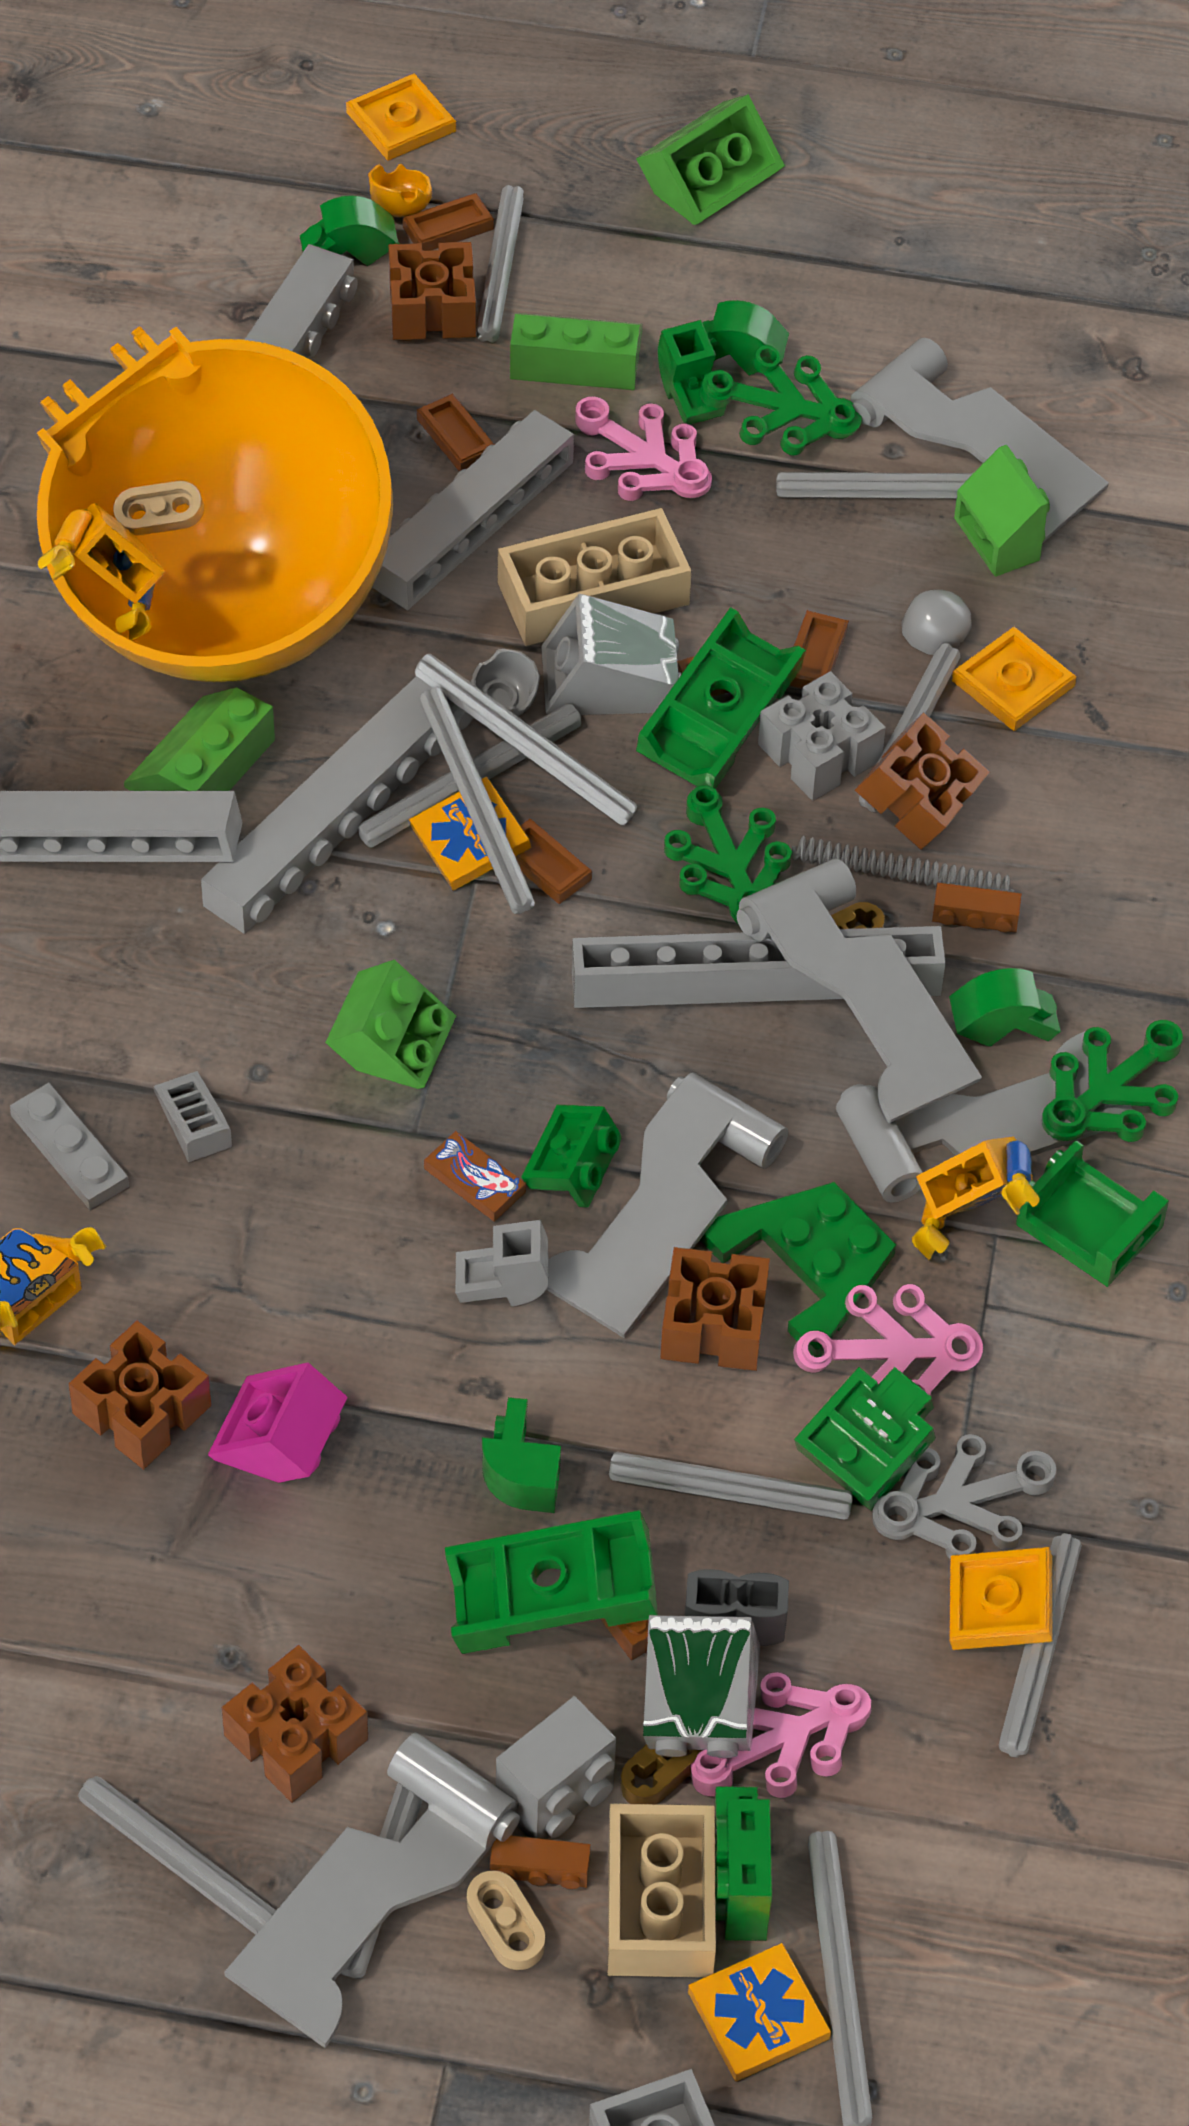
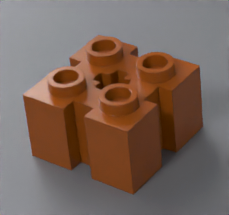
[389,242,476,340]
[855,712,990,850]
[660,1247,770,1371]
[68,1320,211,1470]
[221,1645,368,1803]

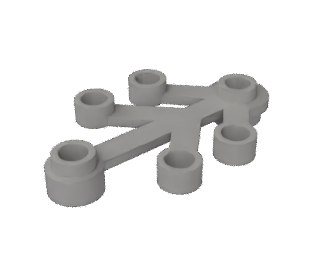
[872,1434,1056,1560]

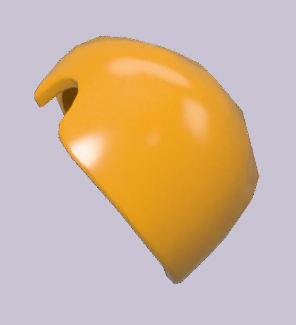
[368,164,432,217]

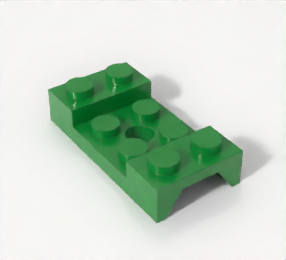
[636,607,806,789]
[445,1510,658,1654]

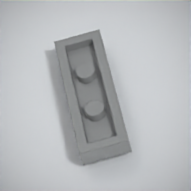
[10,1083,129,1210]

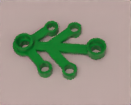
[699,345,862,456]
[664,785,792,925]
[1041,1020,1183,1142]

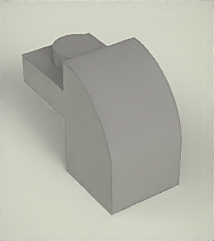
[455,1220,548,1307]

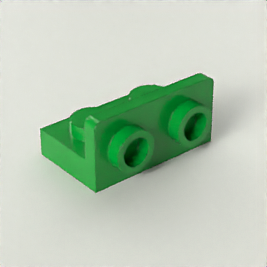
[521,1105,622,1208]

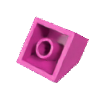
[208,1362,348,1483]

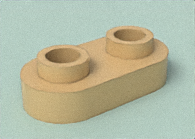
[113,481,204,535]
[467,1870,545,1970]

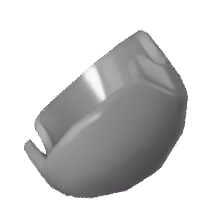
[901,590,972,655]
[471,648,540,717]

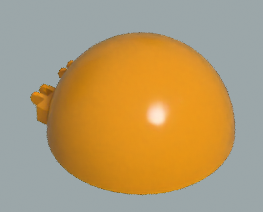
[37,326,393,682]

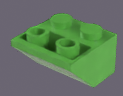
[954,444,1050,577]
[325,959,456,1089]

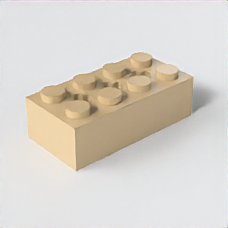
[498,508,691,646]

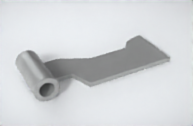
[851,338,1109,543]
[737,858,982,1123]
[836,1031,1133,1202]
[546,1072,788,1338]
[225,1732,520,2048]

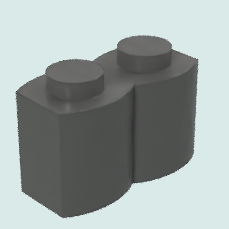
[685,1569,789,1646]

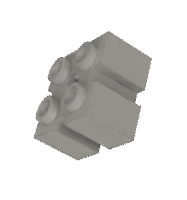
[758,671,886,801]

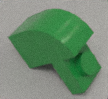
[299,196,399,266]
[702,300,789,376]
[658,320,726,425]
[949,968,1061,1047]
[482,1397,561,1513]

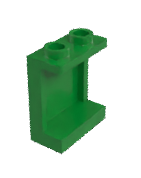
[1016,1141,1169,1287]

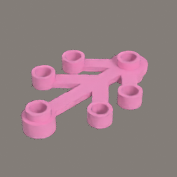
[575,397,712,501]
[793,1284,983,1396]
[691,1673,871,1798]

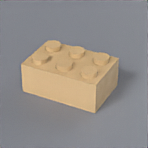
[608,1804,716,1977]

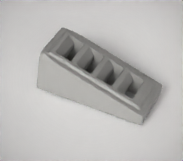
[154,1071,232,1163]

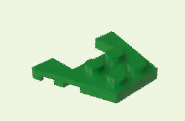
[700,1182,896,1357]

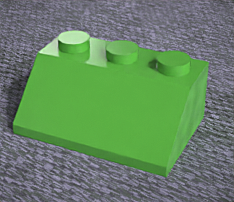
[636,94,785,225]
[510,313,643,390]
[124,687,275,791]

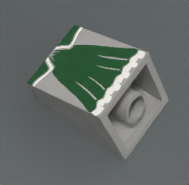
[541,593,681,715]
[643,1615,760,1758]

